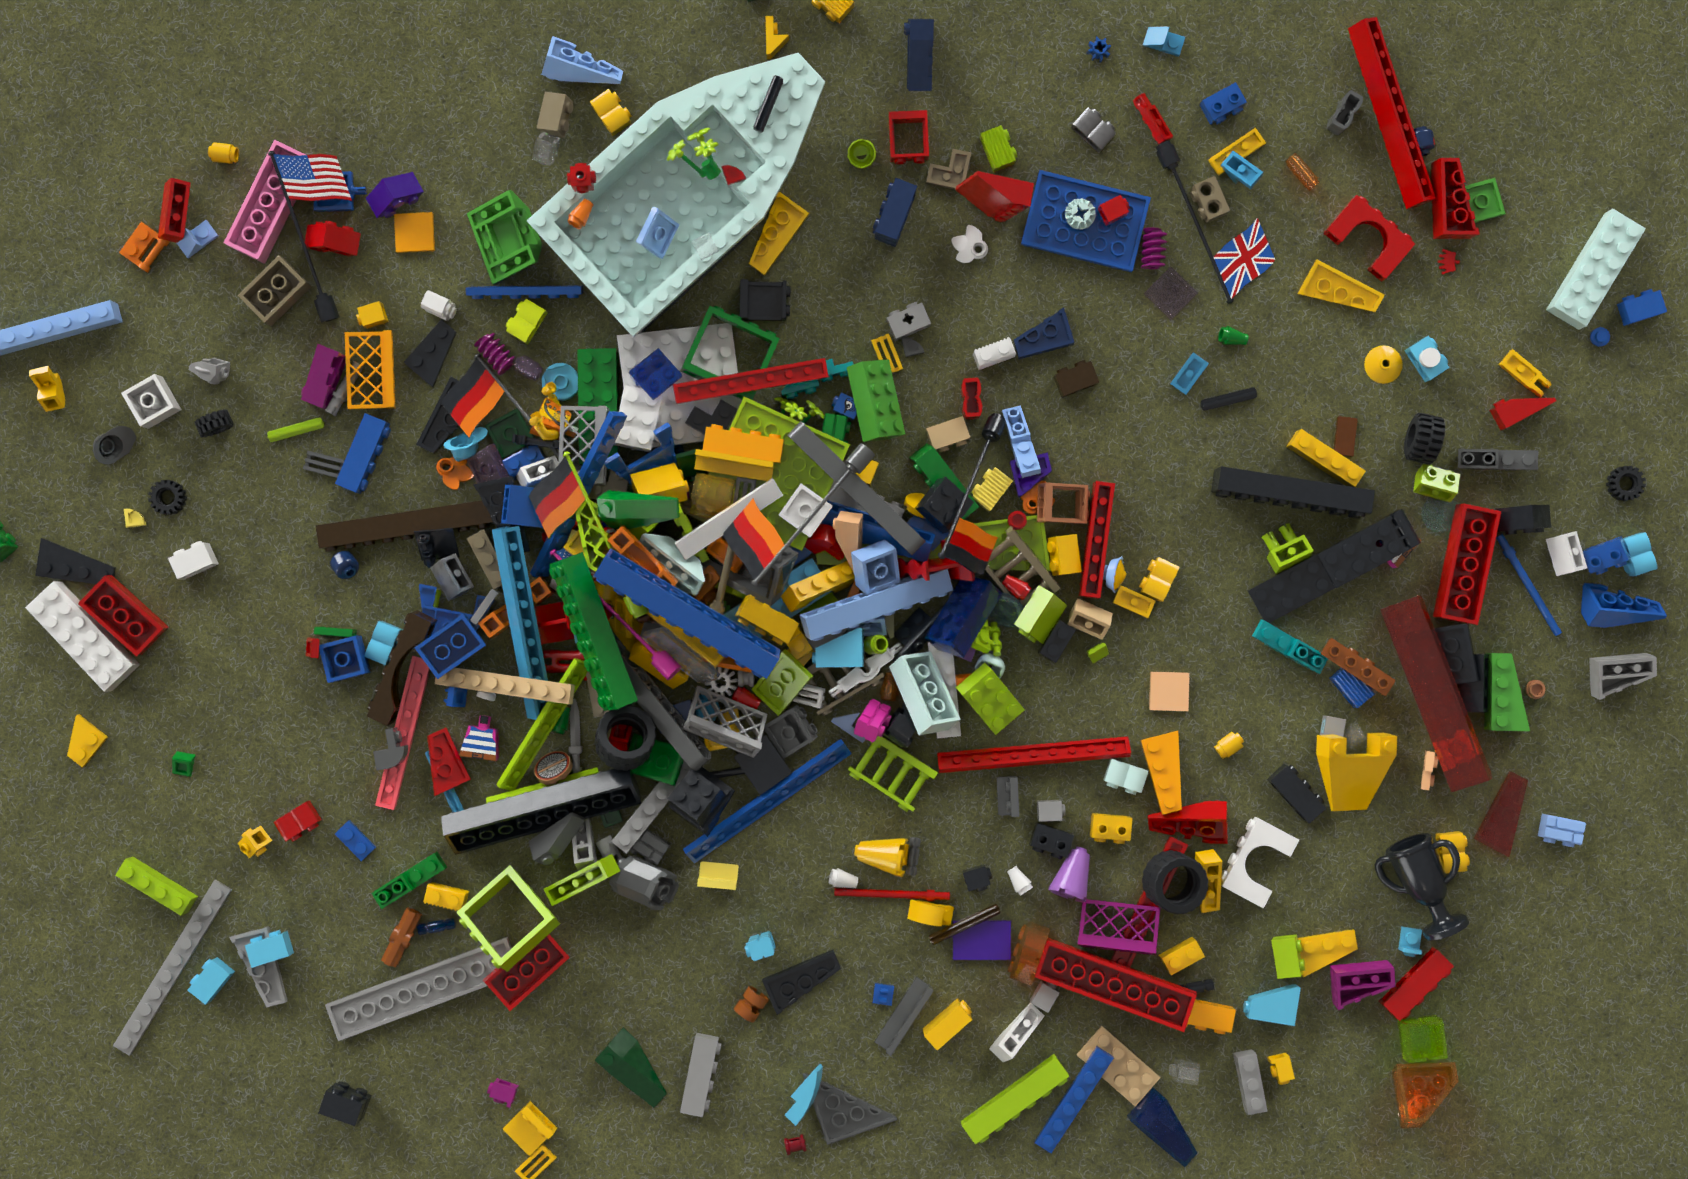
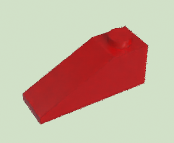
[1489,398,1557,430]

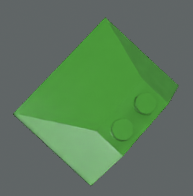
[467,190,542,284]

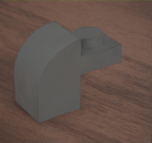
[373,727,408,771]

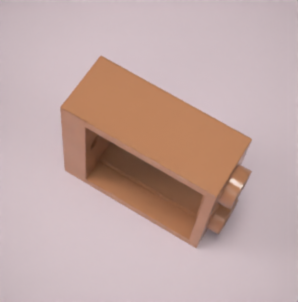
[1037,483,1090,524]

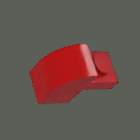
[804,524,845,561]

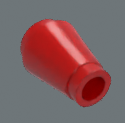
[1002,574,1031,600]
[731,686,761,710]

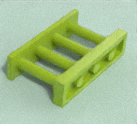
[848,736,938,812]

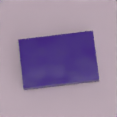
[953,920,1011,960]

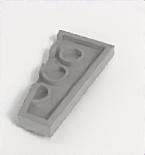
[229,927,287,1007]

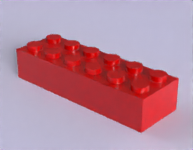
[1433,503,1501,625]

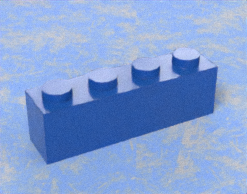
[335,413,391,494]

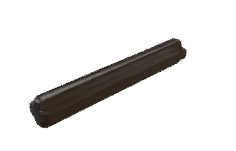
[929,904,1001,945]

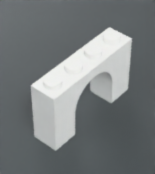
[1221,817,1299,908]

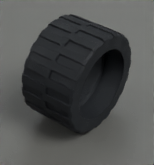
[594,705,656,771]
[1142,850,1208,915]

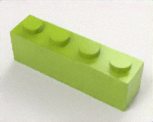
[544,854,620,906]
[115,857,198,916]

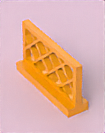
[345,330,396,409]

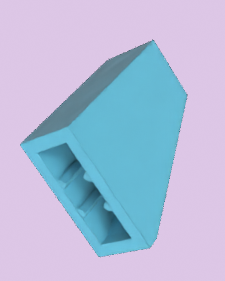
[812,628,864,668]
[1243,984,1301,1026]

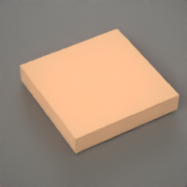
[1149,672,1189,711]

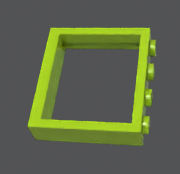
[457,865,561,972]

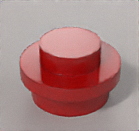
[1008,511,1027,530]

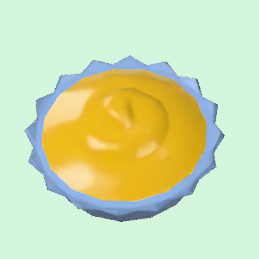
[1103,556,1126,593]

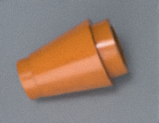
[567,198,594,229]

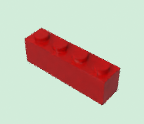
[1378,947,1454,1021]

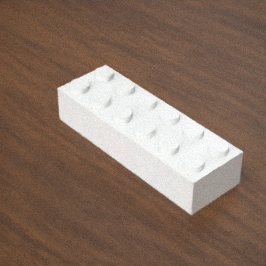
[25,581,140,692]

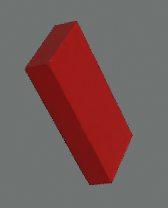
[306,638,320,658]

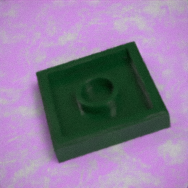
[484,408,534,459]

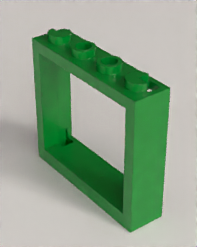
[680,306,780,400]

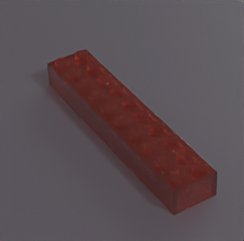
[1380,595,1493,792]

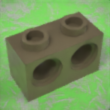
[1190,176,1230,223]

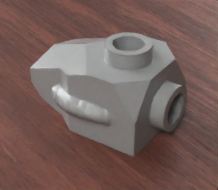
[189,358,230,384]

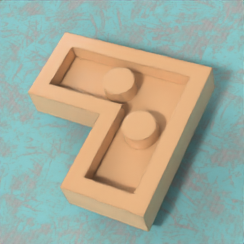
[1420,750,1438,790]

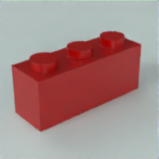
[158,178,191,243]

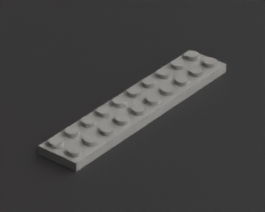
[325,937,512,1041]

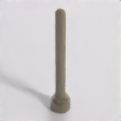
[710,545,734,615]

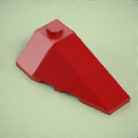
[1148,801,1228,844]

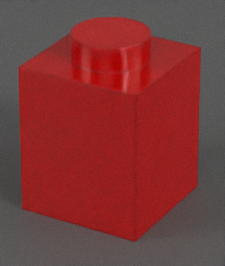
[1098,195,1130,226]

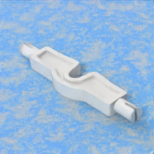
[829,643,903,697]

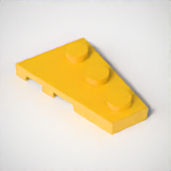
[1298,929,1358,977]

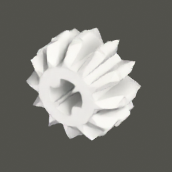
[705,667,738,697]

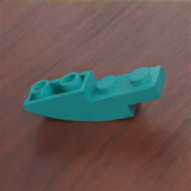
[781,359,854,399]
[1252,619,1328,674]

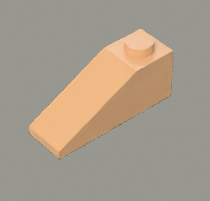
[833,511,863,573]

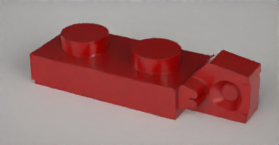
[1133,93,1173,144]

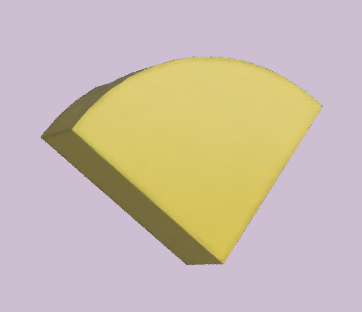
[124,509,147,528]

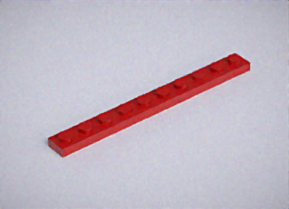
[937,736,1131,773]

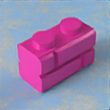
[854,699,892,742]

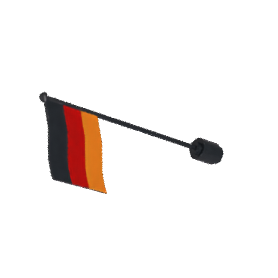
[938,413,1005,575]

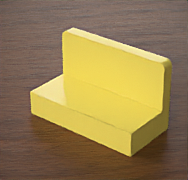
[697,861,739,890]

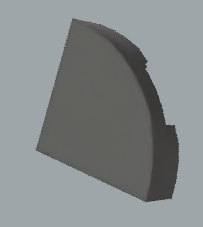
[901,338,924,357]

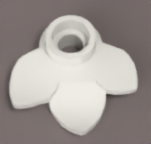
[951,225,988,263]

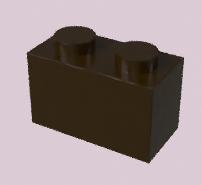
[1054,360,1099,398]

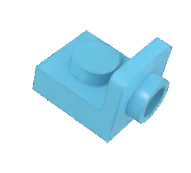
[1398,926,1422,957]

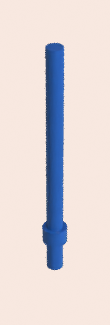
[1496,534,1562,636]

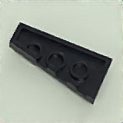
[416,377,459,454]

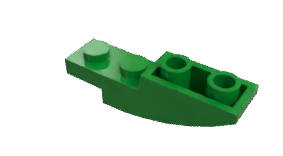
[371,851,448,909]

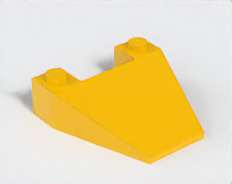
[1316,732,1397,811]

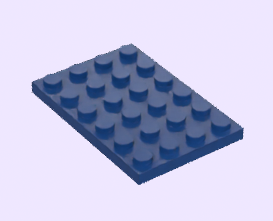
[1021,170,1151,272]

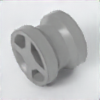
[738,670,755,687]

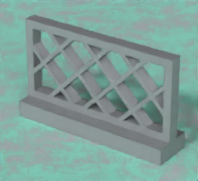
[558,406,609,486]
[683,686,767,758]

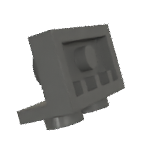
[997,776,1019,817]

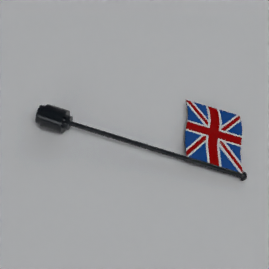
[1156,140,1275,304]

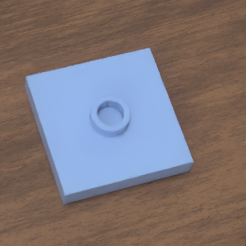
[636,207,679,259]

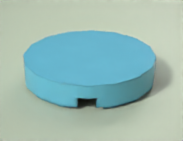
[542,363,578,401]

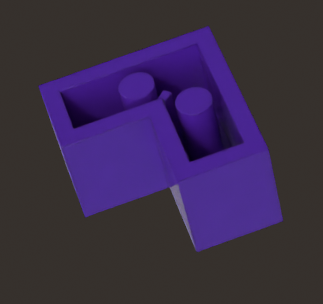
[366,172,424,218]

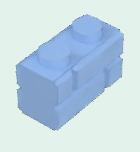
[1538,814,1586,848]

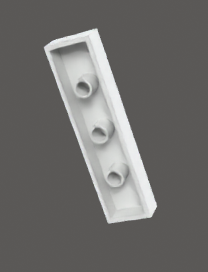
[928,640,961,738]

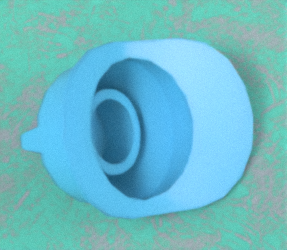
[444,427,488,462]

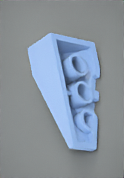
[541,36,623,84]

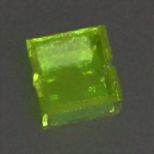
[1397,1015,1448,1063]

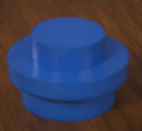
[1590,327,1610,347]

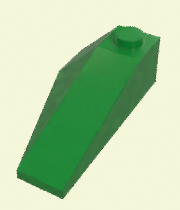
[597,490,680,530]

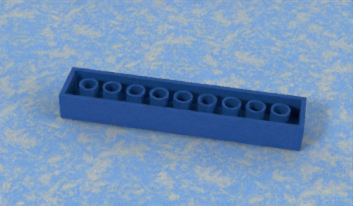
[594,548,780,679]

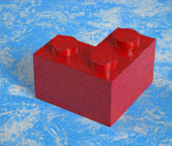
[305,221,361,256]

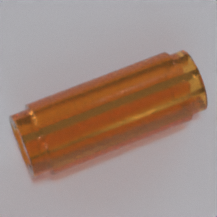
[1285,153,1320,191]

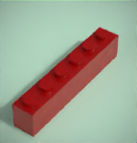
[1079,481,1115,599]

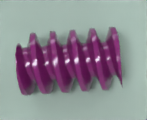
[1141,227,1167,270]
[474,333,515,375]

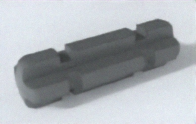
[906,837,921,875]

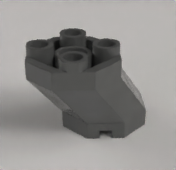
[609,856,679,910]

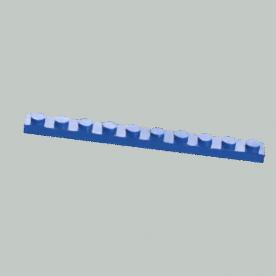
[530,411,627,577]
[683,739,852,864]

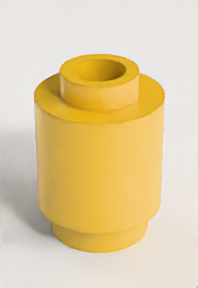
[208,142,239,164]
[1214,732,1244,759]

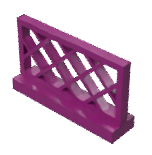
[1078,899,1160,955]

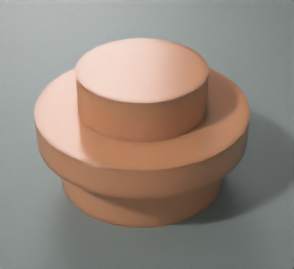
[1525,680,1545,699]

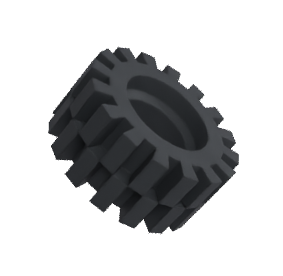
[194,410,234,438]
[1606,466,1646,501]
[148,480,187,515]

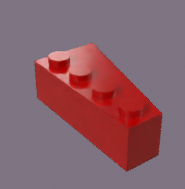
[1431,158,1480,239]

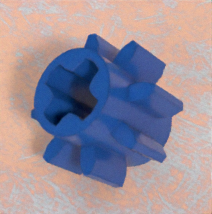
[1087,37,1111,62]

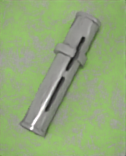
[325,361,364,416]

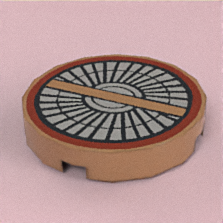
[534,751,573,785]

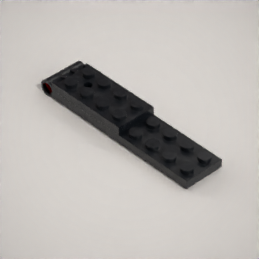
[1248,509,1421,623]

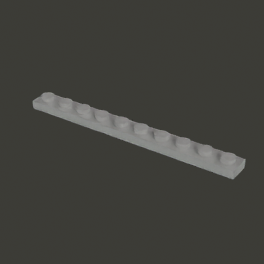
[113,880,232,1056]

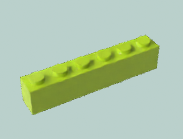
[961,1054,1069,1144]

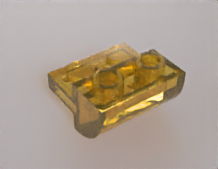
[690,473,736,518]

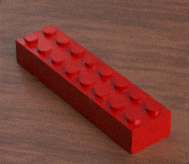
[1035,938,1197,1032]

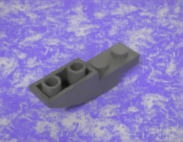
[1458,449,1538,471]

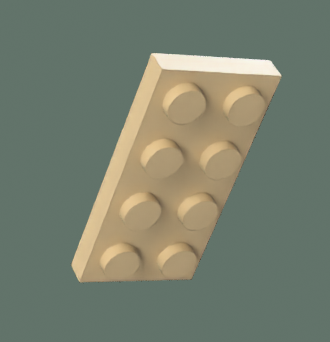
[1077,1026,1161,1107]

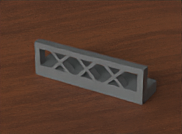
[874,977,933,1056]

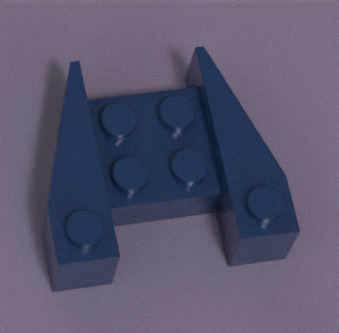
[904,19,934,91]

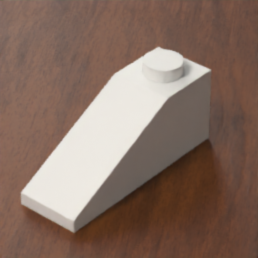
[989,1003,1045,1062]

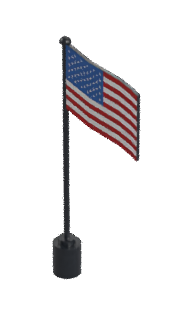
[268,151,352,323]

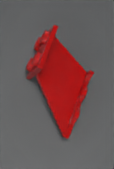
[897,540,975,581]
[534,602,614,645]

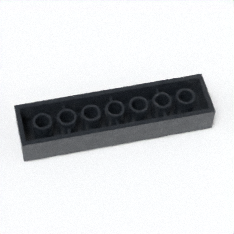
[1211,466,1375,519]

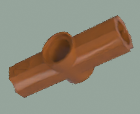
[381,907,422,967]

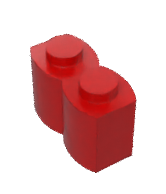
[961,378,982,419]
[273,800,322,842]

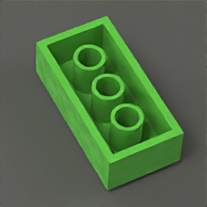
[847,359,905,442]

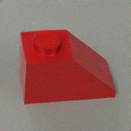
[609,724,634,752]

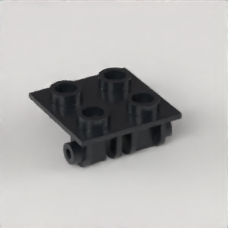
[414,528,460,568]

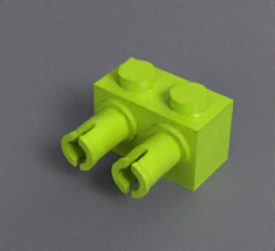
[1262,523,1314,574]

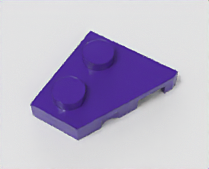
[1010,453,1052,498]

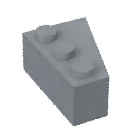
[1589,653,1657,700]

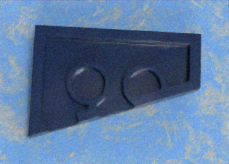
[1014,307,1075,359]

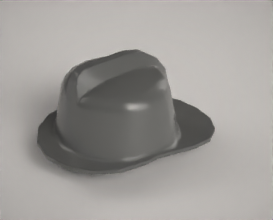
[92,426,136,465]

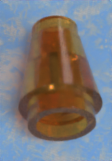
[879,672,898,701]

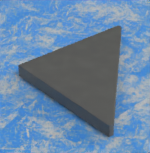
[803,1072,897,1145]

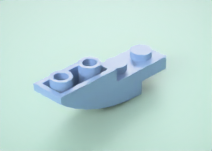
[1002,405,1041,478]

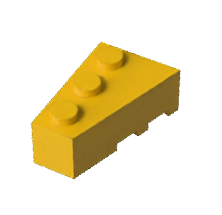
[735,594,799,646]

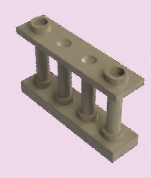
[985,526,1061,613]
[806,653,884,716]

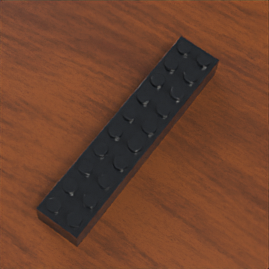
[441,769,642,855]

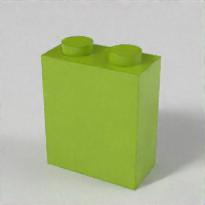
[1014,585,1067,644]

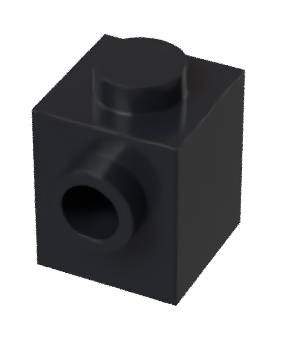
[962,864,993,892]

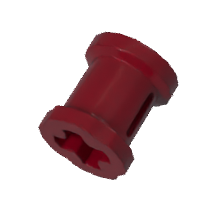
[784,1134,807,1155]

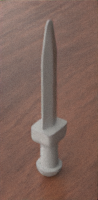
[569,699,583,773]

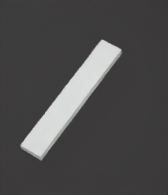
[675,478,783,560]

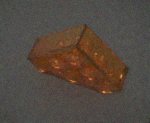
[1008,921,1051,986]
[1392,1062,1459,1128]

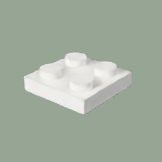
[779,484,833,538]

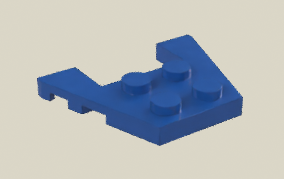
[604,422,678,485]
[419,584,494,636]

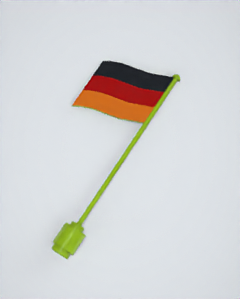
[529,451,649,619]

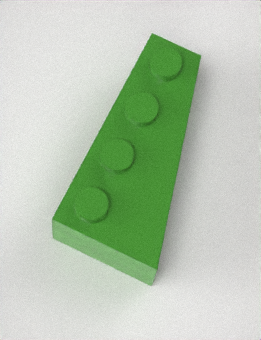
[1484,653,1530,731]

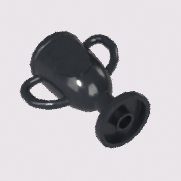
[1374,833,1469,940]

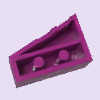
[301,344,346,409]
[1330,960,1395,1010]

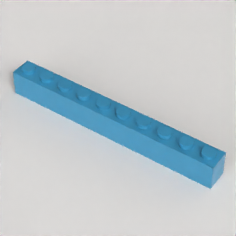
[492,526,548,720]

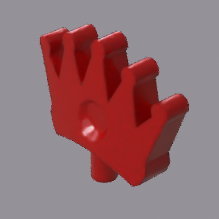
[1437,249,1460,275]

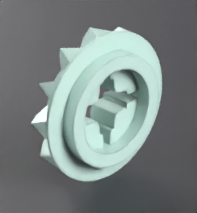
[1065,198,1096,229]

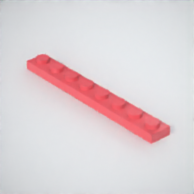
[375,656,430,810]

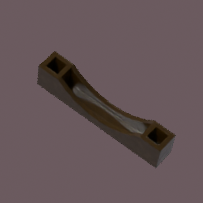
[367,610,438,726]

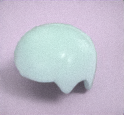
[975,653,1005,679]

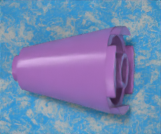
[1048,847,1090,903]

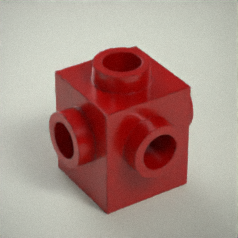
[567,163,596,193]

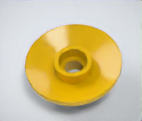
[1364,346,1403,384]

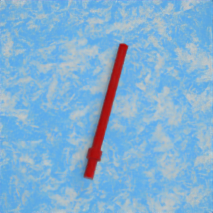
[834,888,950,901]

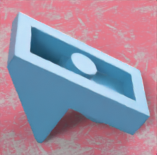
[1143,27,1185,57]
[1221,151,1263,189]

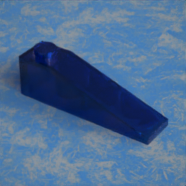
[1127,1087,1197,1167]

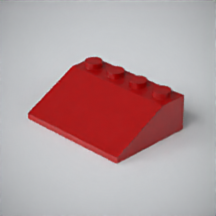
[956,171,1034,222]

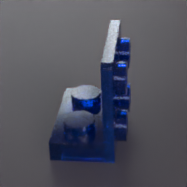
[628,348,682,400]

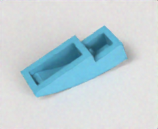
[785,1064,823,1126]

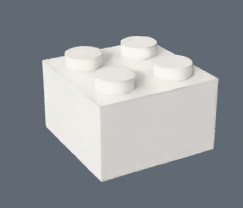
[121,374,181,429]

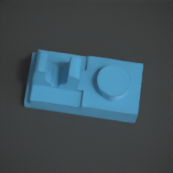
[1170,352,1209,395]

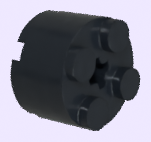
[883,702,917,748]

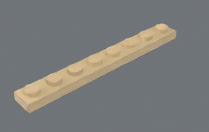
[435,667,575,704]

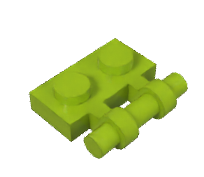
[968,613,1002,657]

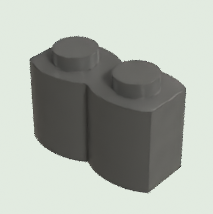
[1327,90,1363,135]

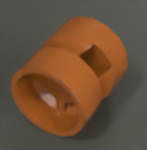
[734,986,769,1023]

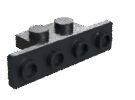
[892,605,953,662]

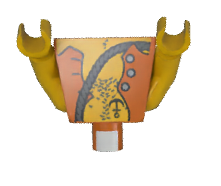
[529,382,578,440]

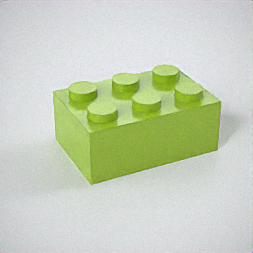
[955,663,1025,735]

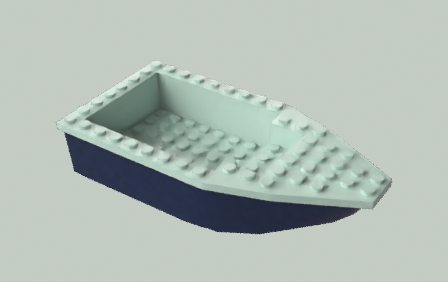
[527,53,825,338]

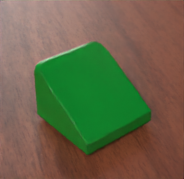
[172,751,195,777]

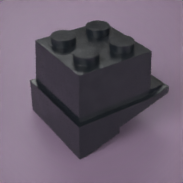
[667,767,735,837]

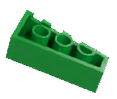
[909,443,979,519]

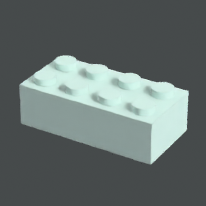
[889,651,961,735]

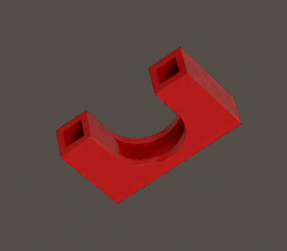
[1323,195,1415,282]

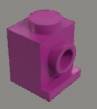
[487,1078,519,1108]

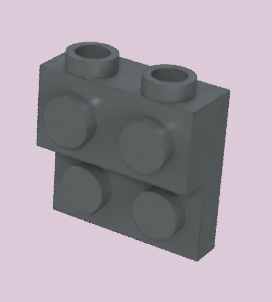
[764,705,818,759]

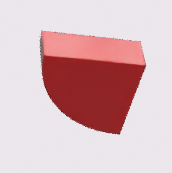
[721,165,746,186]

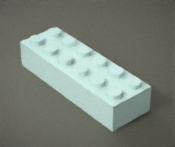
[1546,209,1646,330]

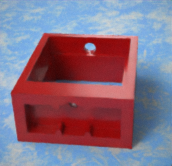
[888,110,929,165]

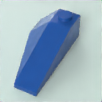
[1581,583,1667,628]

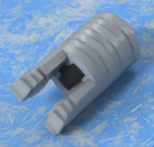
[595,835,622,862]

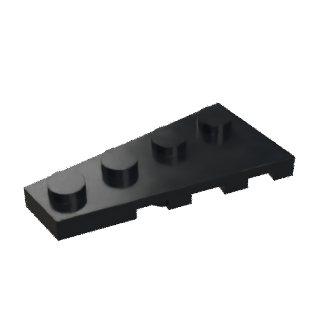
[473,475,531,552]
[35,538,116,584]
[762,950,841,1015]

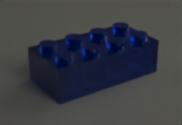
[925,577,1002,658]

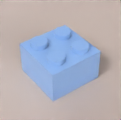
[851,540,900,595]

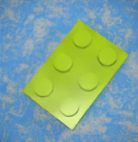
[751,649,813,716]

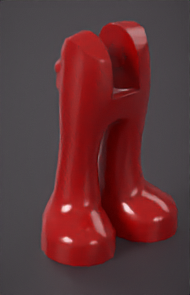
[542,650,587,681]

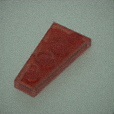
[1474,771,1528,857]

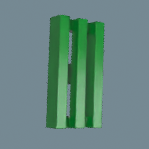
[314,627,357,637]

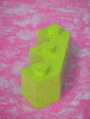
[575,500,610,575]

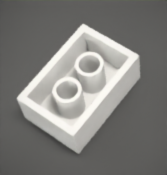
[614,385,663,452]

